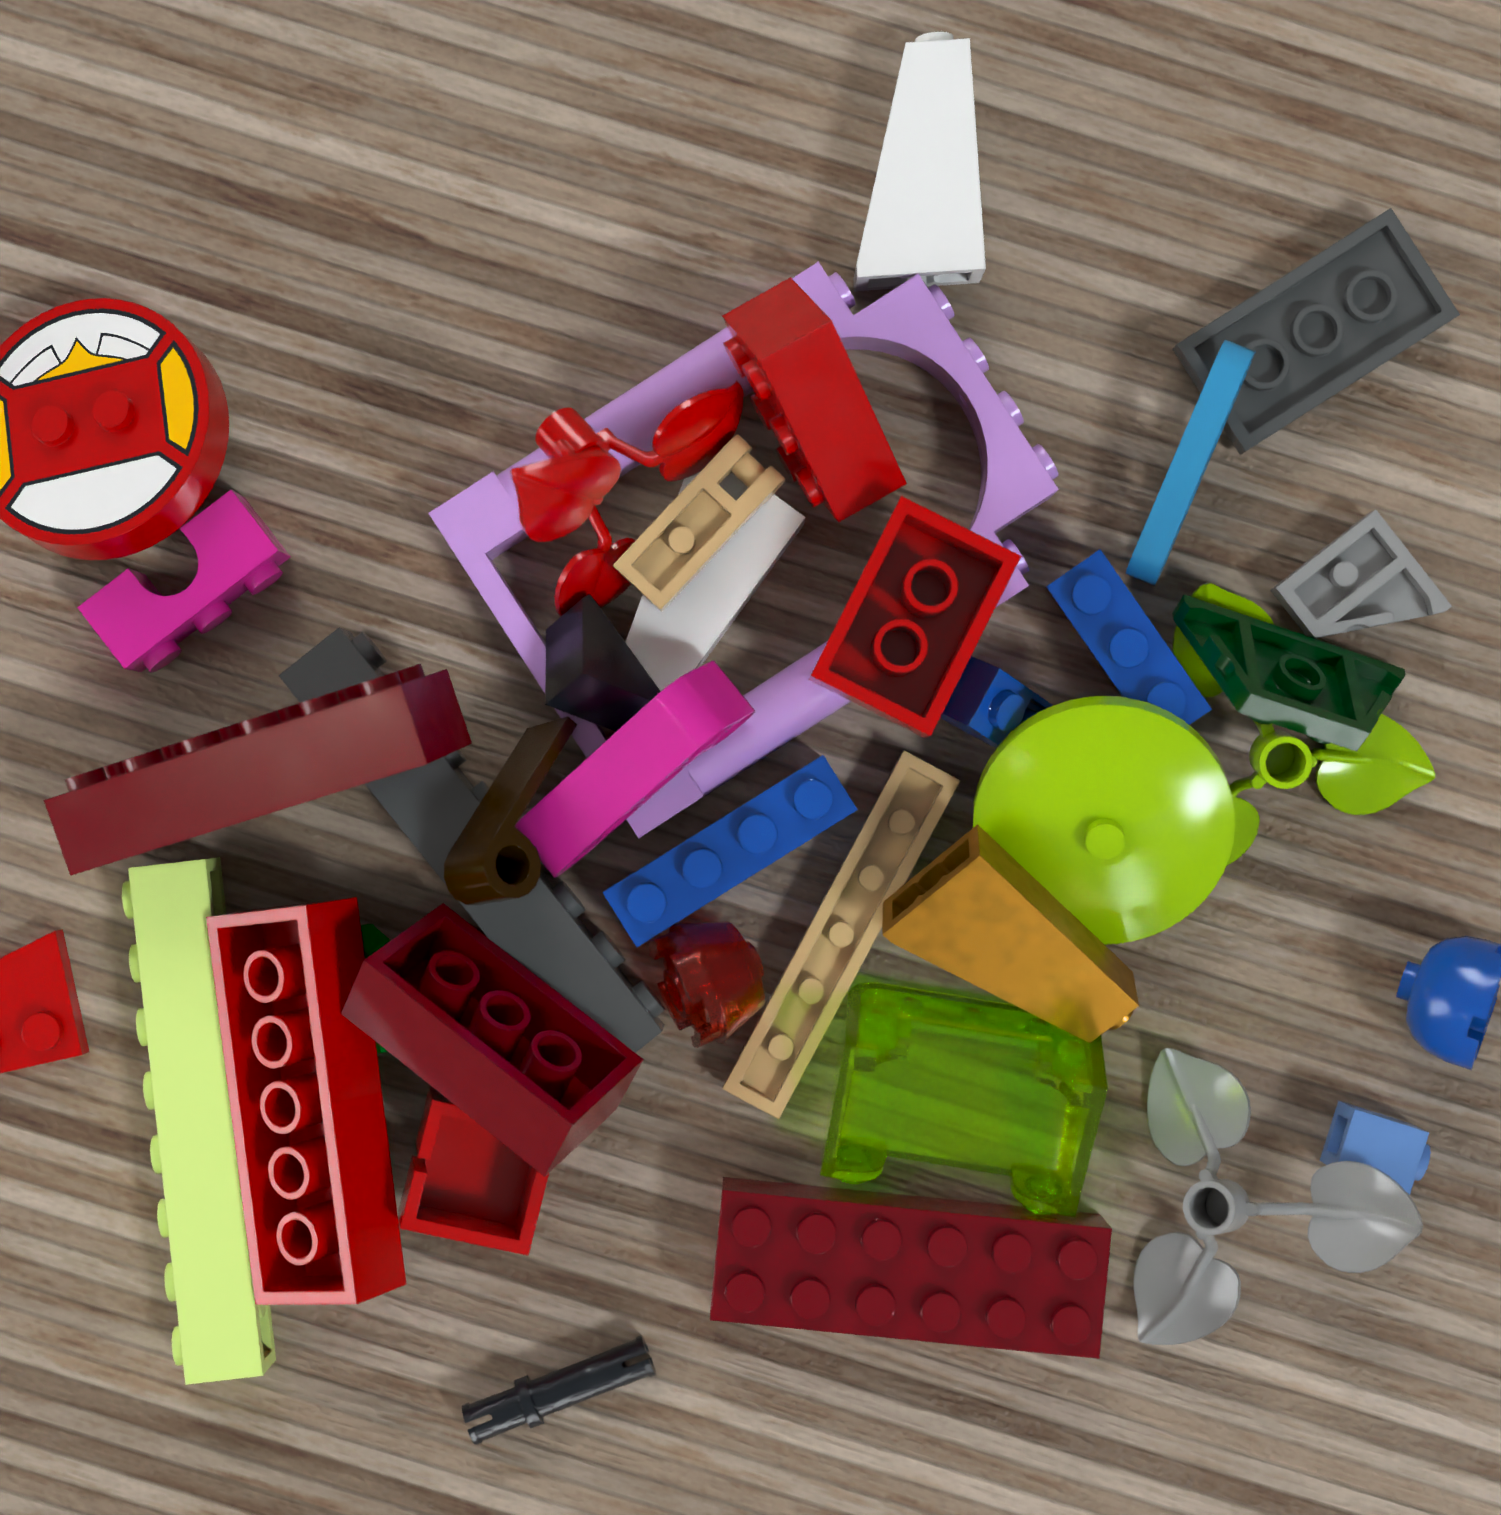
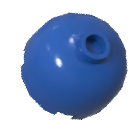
[1396,936,1501,1070]

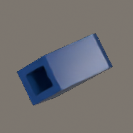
[940,656,1053,749]

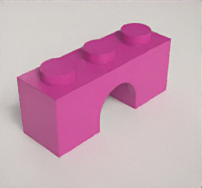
[77,489,291,673]

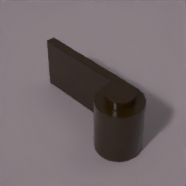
[444,717,577,905]

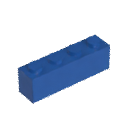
[602,755,857,947]

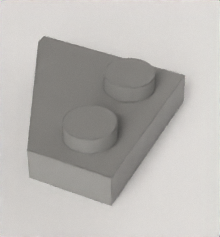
[1270,510,1452,639]

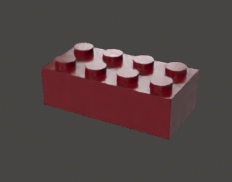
[341,903,644,1177]

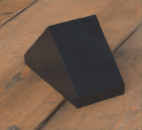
[545,594,661,732]

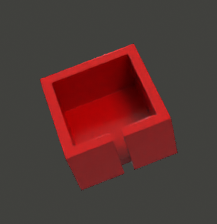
[398,1087,550,1256]

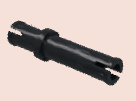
[462,1335,656,1445]

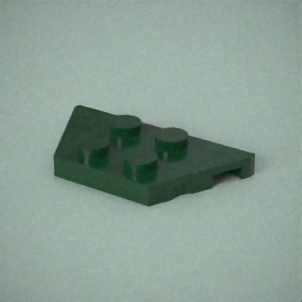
[1172,594,1406,752]

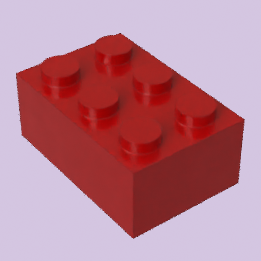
[722,277,907,523]
[809,496,1021,738]

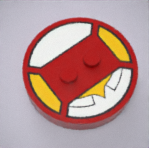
[0,298,229,560]

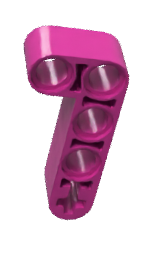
[515,661,755,878]

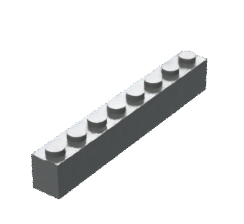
[279,627,666,1053]

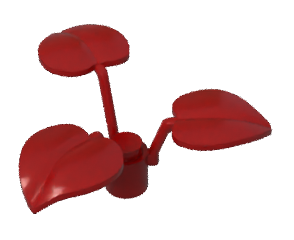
[511,380,744,617]

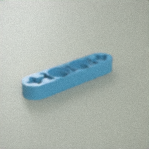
[1126,340,1256,586]

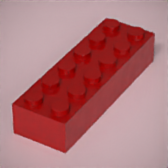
[206,897,407,1305]

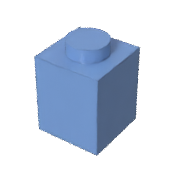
[1319,1100,1431,1195]

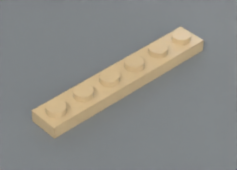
[722,750,960,1119]

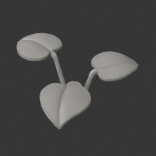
[1133,1048,1423,1345]

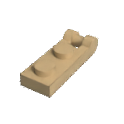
[613,434,786,612]

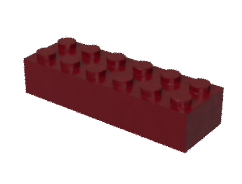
[44,663,472,876]
[710,1177,1112,1359]

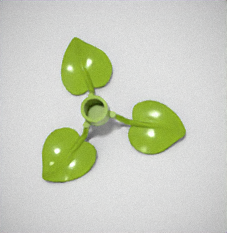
[1172,583,1435,866]

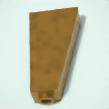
[882,824,1139,1043]

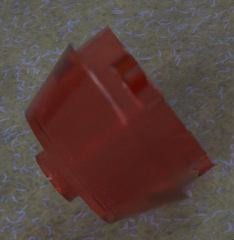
[649,921,765,1048]

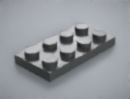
[1172,208,1460,455]

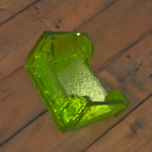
[820,982,1108,1217]

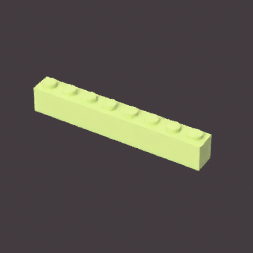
[122,857,276,1385]

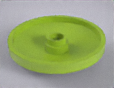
[973,696,1235,945]

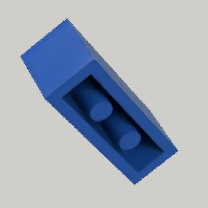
[1046,549,1212,725]

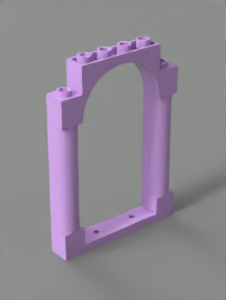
[428,262,1059,838]

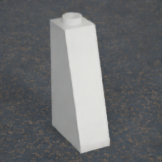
[853,32,986,291]
[625,471,806,691]

